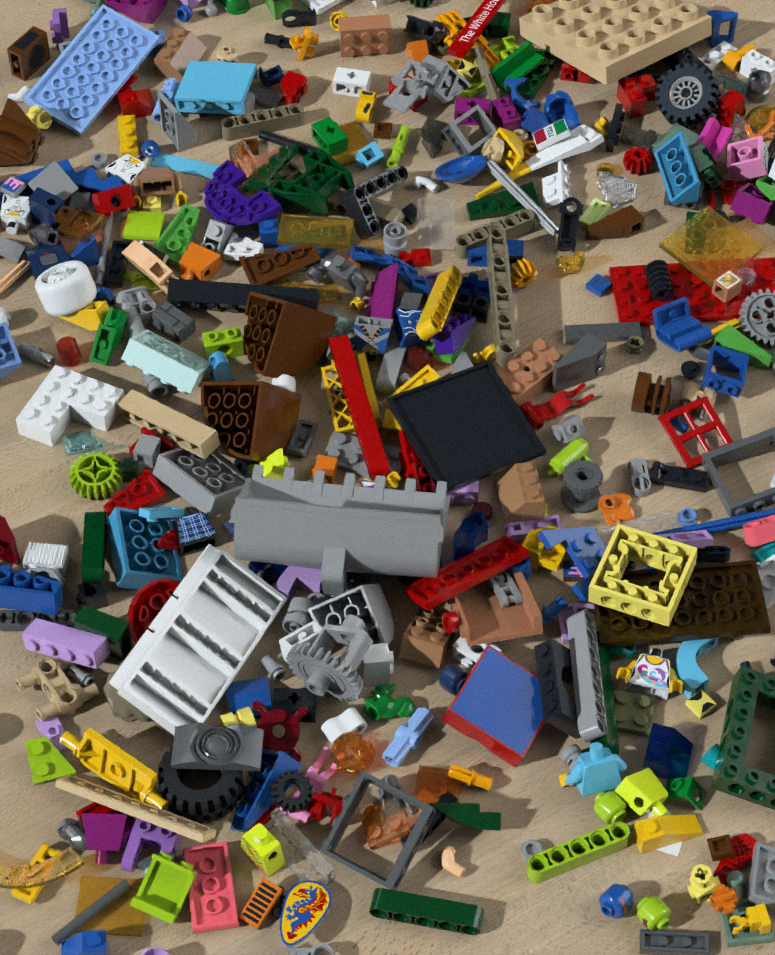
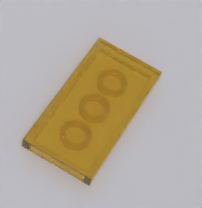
[277,214,354,250]

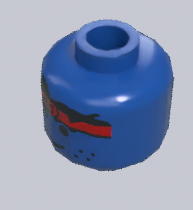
[599,884,634,919]

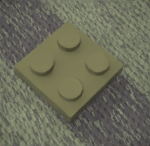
[613,689,656,737]

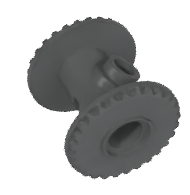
[561,460,603,513]

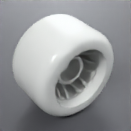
[35,260,97,316]

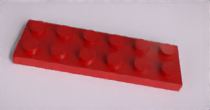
[403,536,530,611]

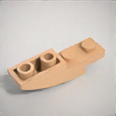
[122,240,178,294]

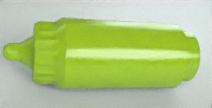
[547,438,592,477]

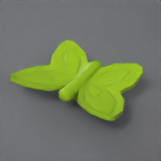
[124,267,158,291]

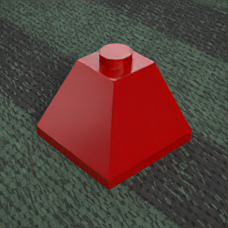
[116,89,155,118]

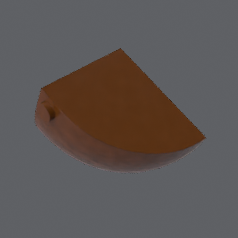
[244,291,337,378]
[201,381,301,462]

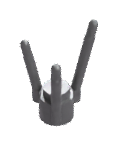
[378,775,414,831]

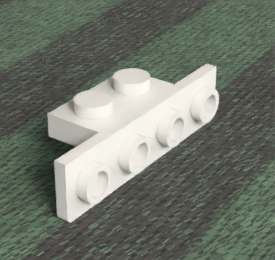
[542,160,573,212]

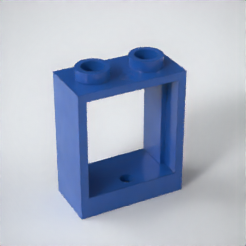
[701,344,749,398]

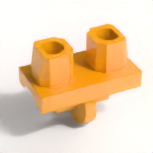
[289,26,319,61]

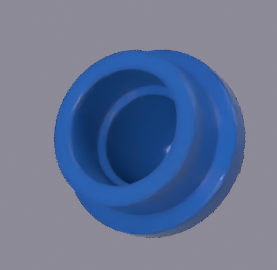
[176,5,193,22]

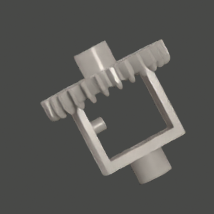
[286,614,373,702]

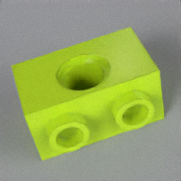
[202,327,244,361]

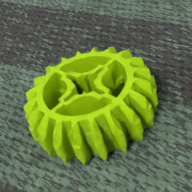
[69,451,124,501]

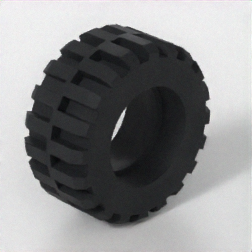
[158,745,244,823]

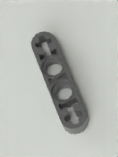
[0,610,75,631]

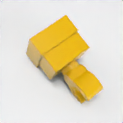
[729,903,771,935]

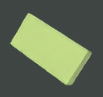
[579,198,611,229]

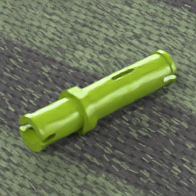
[387,125,411,168]

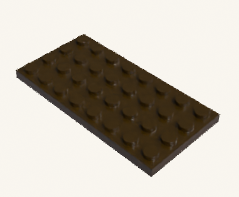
[589,560,771,648]

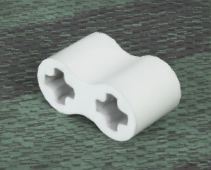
[321,707,368,747]

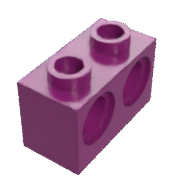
[492,97,521,132]

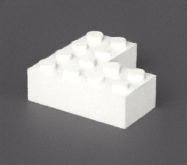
[16,365,124,447]

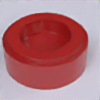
[443,611,460,633]

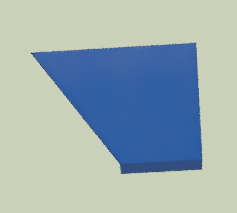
[70,232,99,267]

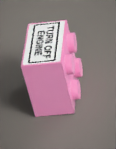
[726,135,768,182]

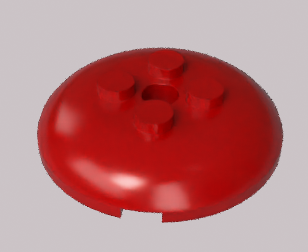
[127,578,181,644]

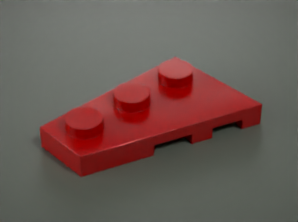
[103,467,167,517]

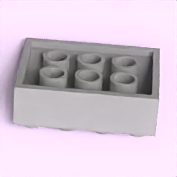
[152,447,247,518]

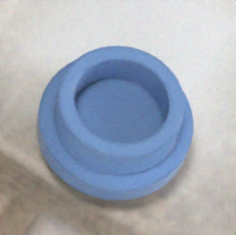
[677,508,698,526]

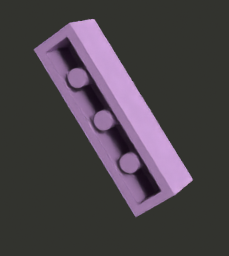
[22,618,111,669]

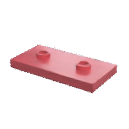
[183,841,239,934]

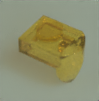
[555,251,585,275]

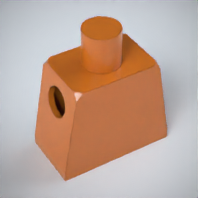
[179,242,222,281]

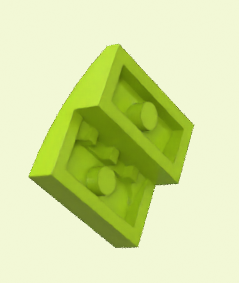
[123,210,165,241]

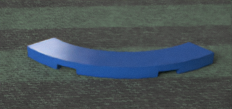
[349,245,431,294]

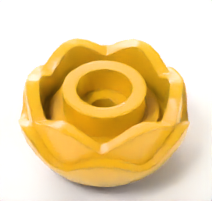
[330,11,348,32]

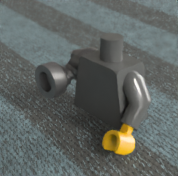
[306,255,369,311]

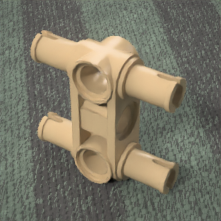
[15,658,99,722]

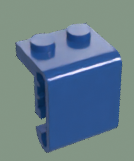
[652,297,712,353]

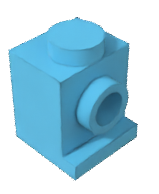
[355,141,384,170]

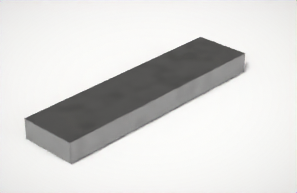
[564,322,642,344]

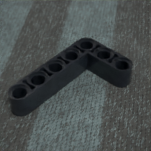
[341,165,408,240]

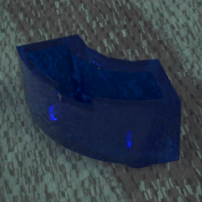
[453,510,489,562]

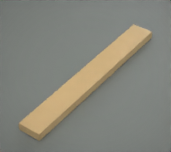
[55,775,216,843]

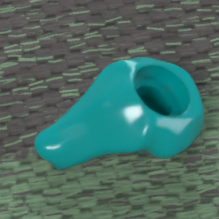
[608,645,636,658]

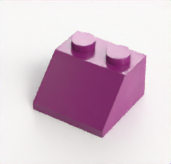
[730,183,775,224]

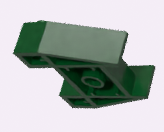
[267,148,354,214]

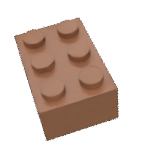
[338,14,391,57]

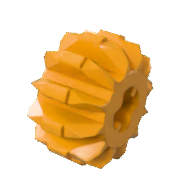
[510,258,538,289]

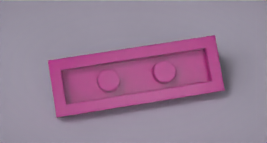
[693,117,733,169]

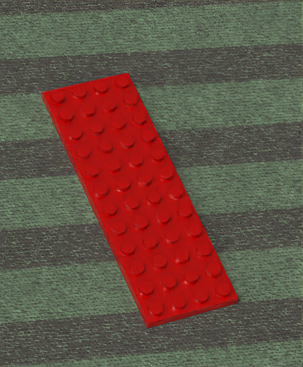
[609,257,775,326]

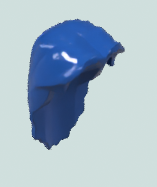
[544,90,581,130]

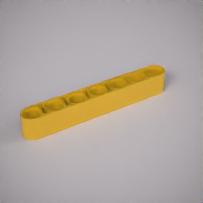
[416,265,462,341]

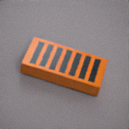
[239,877,283,930]

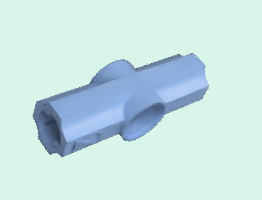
[152,78,180,124]
[382,707,434,767]

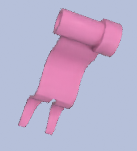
[277,746,344,825]

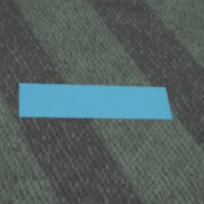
[151,153,221,178]

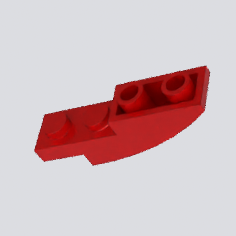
[398,429,436,493]

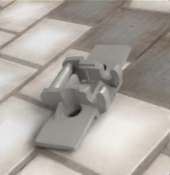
[383,54,449,114]

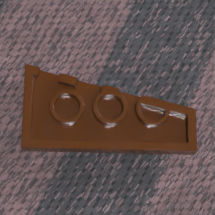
[239,244,321,285]

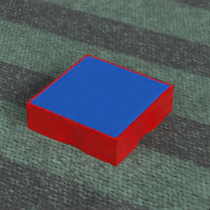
[441,645,544,767]

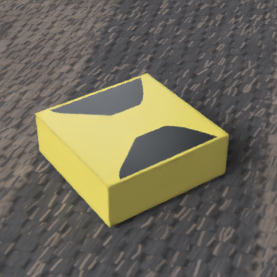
[456,59,478,81]
[685,689,716,719]

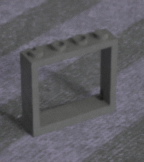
[702,427,775,517]
[321,771,438,891]

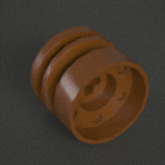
[631,371,673,416]

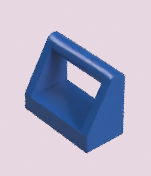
[704,10,738,48]

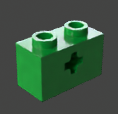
[311,117,349,157]

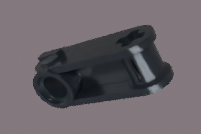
[403,15,447,45]
[557,197,584,253]

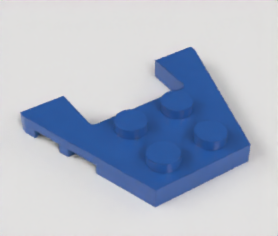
[537,526,606,603]

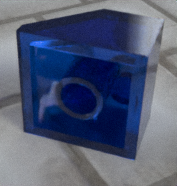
[642,723,693,779]

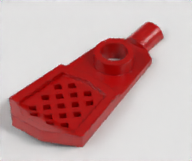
[714,833,756,884]

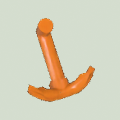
[745,110,775,142]

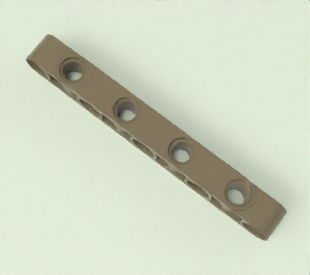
[487,226,516,365]

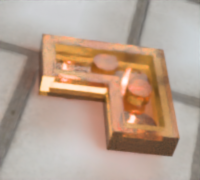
[359,800,412,850]

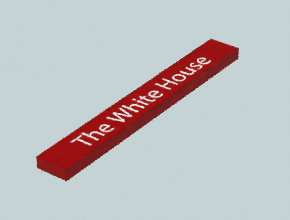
[447,0,506,59]

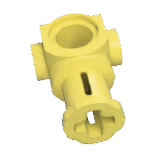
[26,105,53,130]
[687,864,721,904]

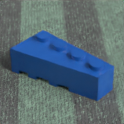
[0,564,63,615]

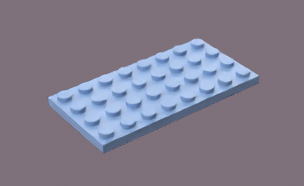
[23,4,160,136]

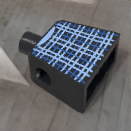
[176,507,219,557]

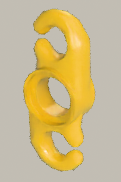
[470,344,497,365]

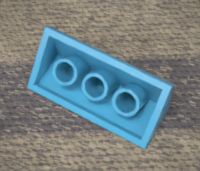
[654,131,701,204]

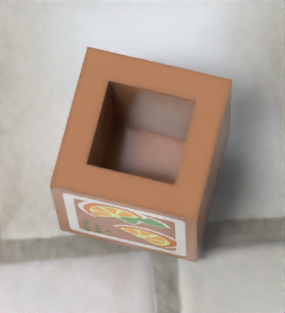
[712,269,743,303]

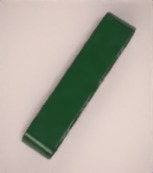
[81,511,107,583]
[369,888,484,935]

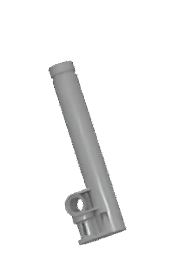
[114,286,169,399]

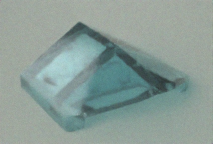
[62,430,102,456]

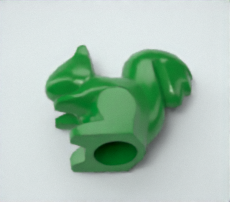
[363,683,416,721]

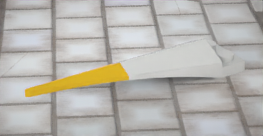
[475,124,604,200]

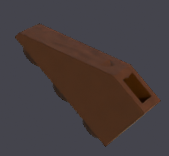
[586,205,645,240]

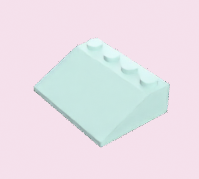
[121,329,209,394]

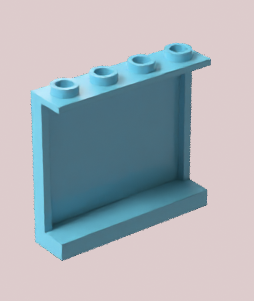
[174,61,258,115]

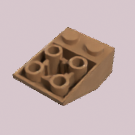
[399,607,455,668]

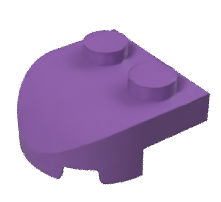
[50,8,70,50]

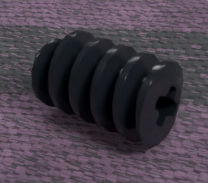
[645,260,674,302]

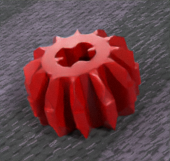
[623,146,653,175]

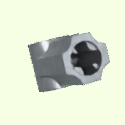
[28,222,60,246]

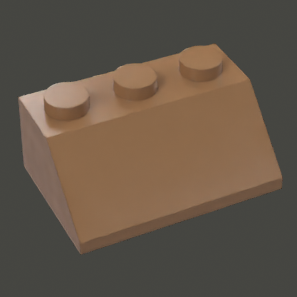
[154,27,207,81]
[495,462,545,523]

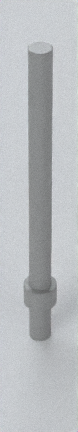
[95,205,114,287]

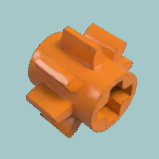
[709,884,738,915]

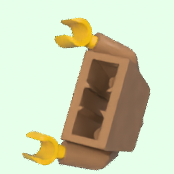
[132,167,187,210]

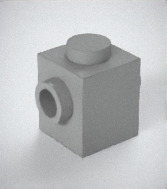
[551,414,587,443]

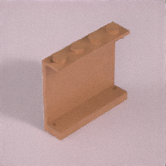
[447,572,543,646]

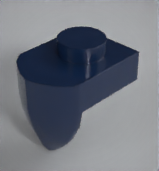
[259,65,284,87]

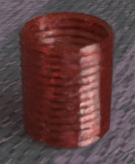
[56,336,82,367]

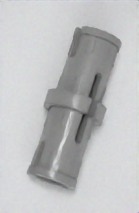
[18,341,56,368]

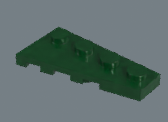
[517,48,559,100]
[243,144,299,192]
[466,182,540,221]

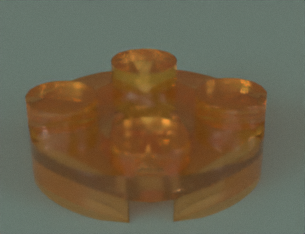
[331,732,375,775]

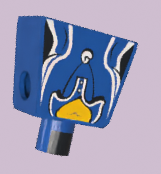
[393,307,430,348]

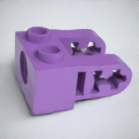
[121,818,183,873]

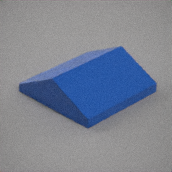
[226,677,272,718]

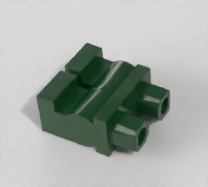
[689,142,724,192]

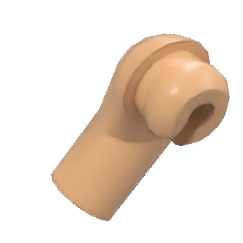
[440,846,465,878]

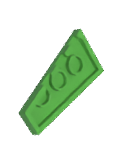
[153,204,201,267]

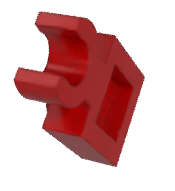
[399,248,432,268]

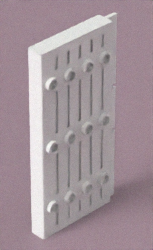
[109,544,287,735]

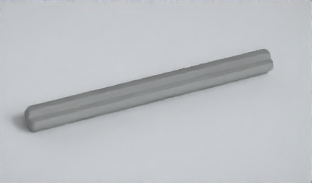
[485,160,559,236]

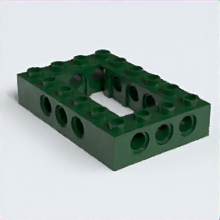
[711,666,775,810]

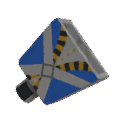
[354,315,393,362]

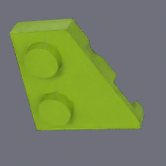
[24,736,76,785]

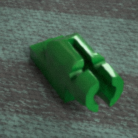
[89,307,129,366]

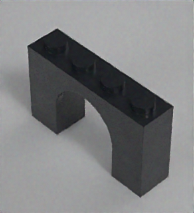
[534,638,581,739]

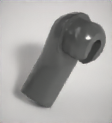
[689,345,711,361]

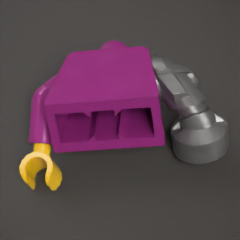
[57,813,136,864]

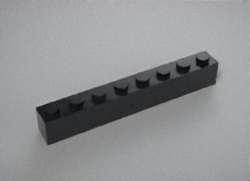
[167,278,320,313]

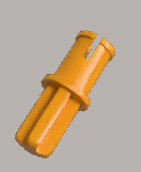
[448,764,493,791]

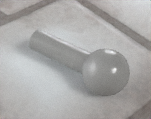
[205,0,218,17]

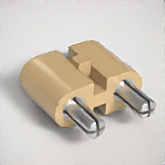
[679,381,717,422]

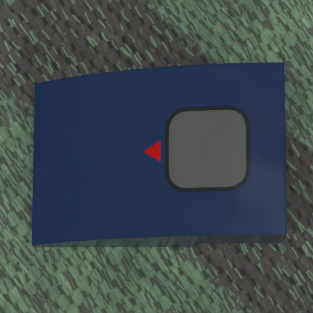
[24,240,69,281]

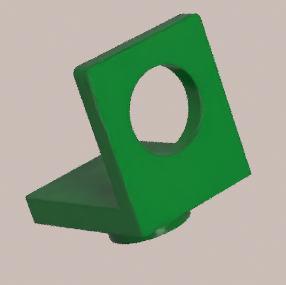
[665,777,707,810]

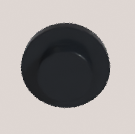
[681,361,700,379]

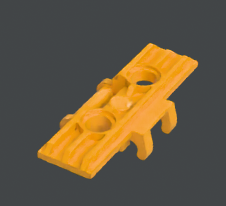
[436,10,501,69]

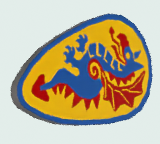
[280,880,332,948]

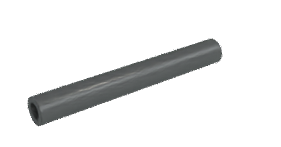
[51,879,131,946]

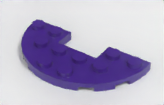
[204,160,283,226]

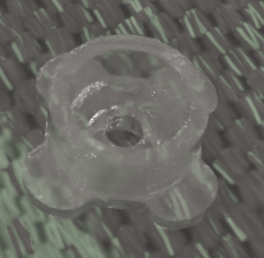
[738,267,756,286]

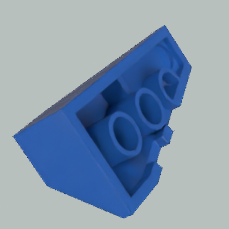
[231,749,302,833]

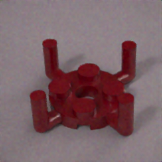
[252,701,309,762]

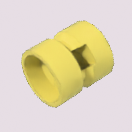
[220,706,257,728]

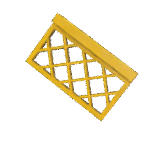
[321,353,383,433]

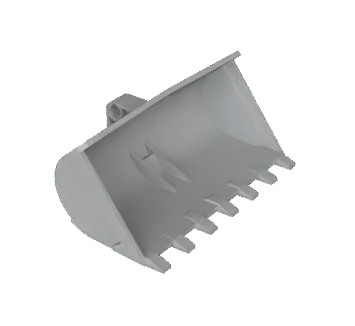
[230,464,450,595]

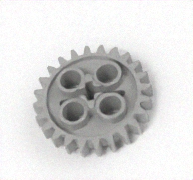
[738,288,775,348]

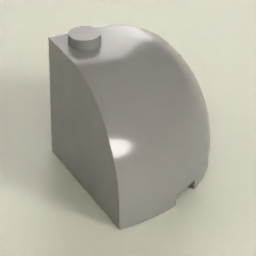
[308,583,394,647]

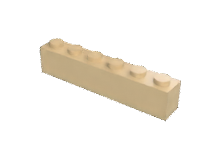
[116,389,221,459]

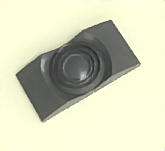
[171,722,264,771]

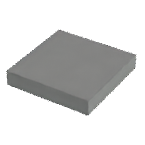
[27,161,79,201]

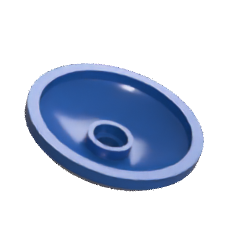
[435,155,487,184]

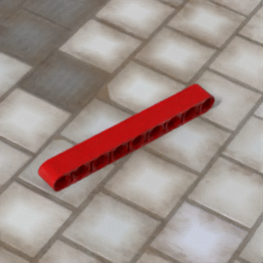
[328,334,390,480]

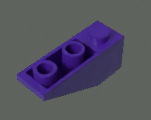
[434,314,476,354]

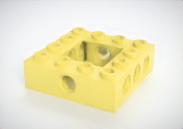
[588,524,698,627]

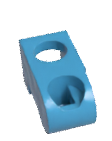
[209,351,234,381]

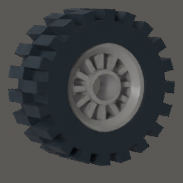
[655,63,721,130]

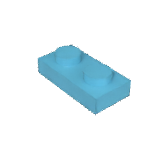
[139,506,185,522]

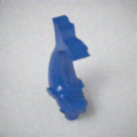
[504,77,541,116]

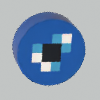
[141,140,160,158]

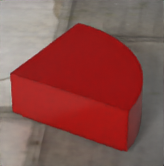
[158,530,179,551]

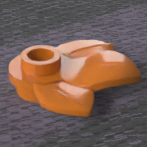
[598,493,635,528]

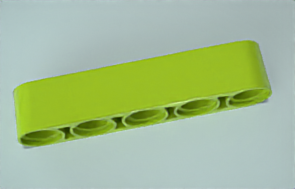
[527,822,630,883]

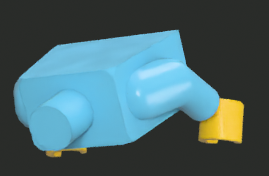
[559,742,627,797]

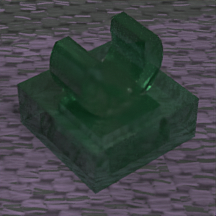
[118,457,140,482]

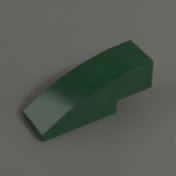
[430,803,501,831]

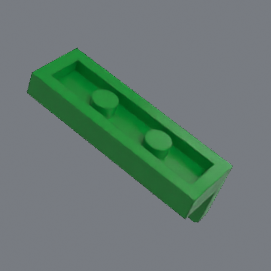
[490,40,545,90]

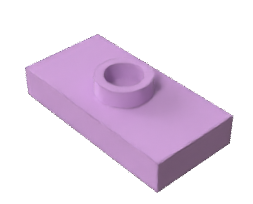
[35,715,70,754]

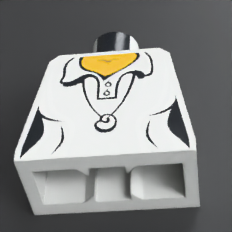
[105,154,149,193]
[0,194,32,234]

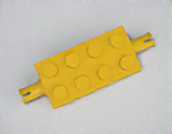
[59,728,169,811]

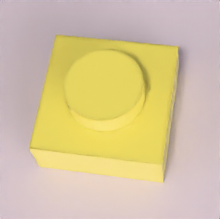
[143,195,162,213]

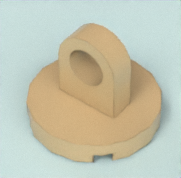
[480,136,510,172]

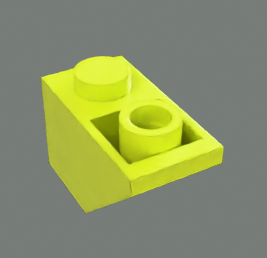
[259,448,288,479]

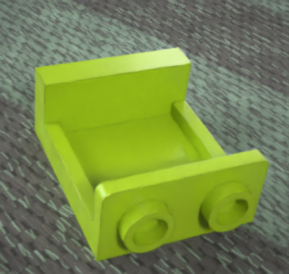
[130,851,198,924]

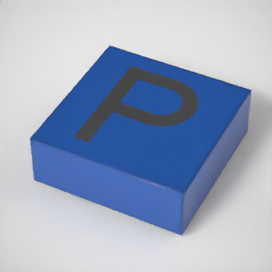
[586,274,612,297]

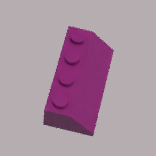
[367,263,398,338]

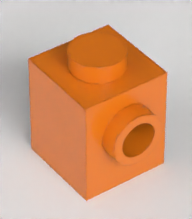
[310,454,338,484]

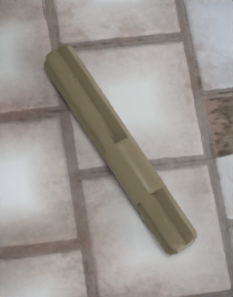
[472,46,500,104]

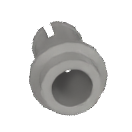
[261,654,286,681]
[67,664,95,688]

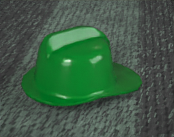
[218,0,249,15]

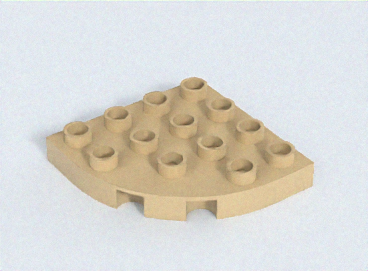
[519,0,712,86]

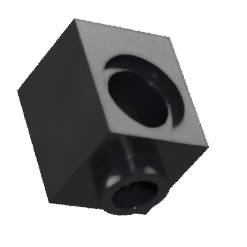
[75,582,109,609]

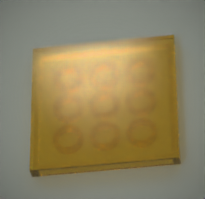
[659,205,763,288]

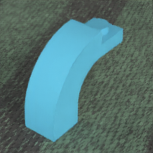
[675,638,718,699]

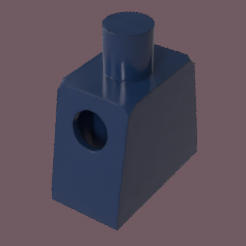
[28,187,64,229]

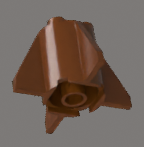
[0,98,45,166]

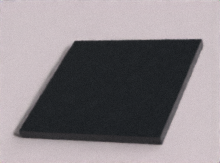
[386,360,546,492]

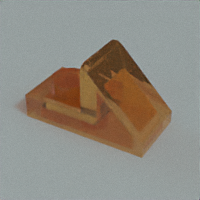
[229,139,259,178]

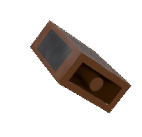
[7,26,51,81]

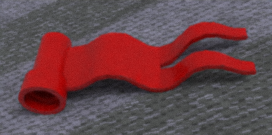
[519,383,595,430]

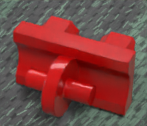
[308,787,343,824]

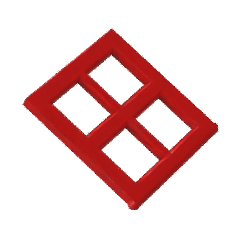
[657,396,733,469]

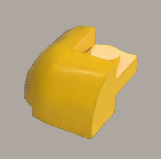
[522,525,568,572]

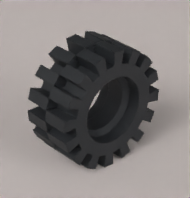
[270,769,313,813]

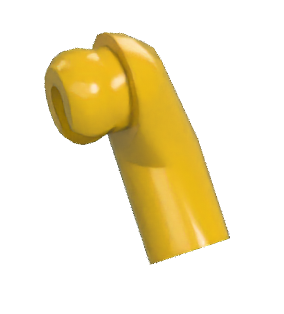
[594,116,609,140]

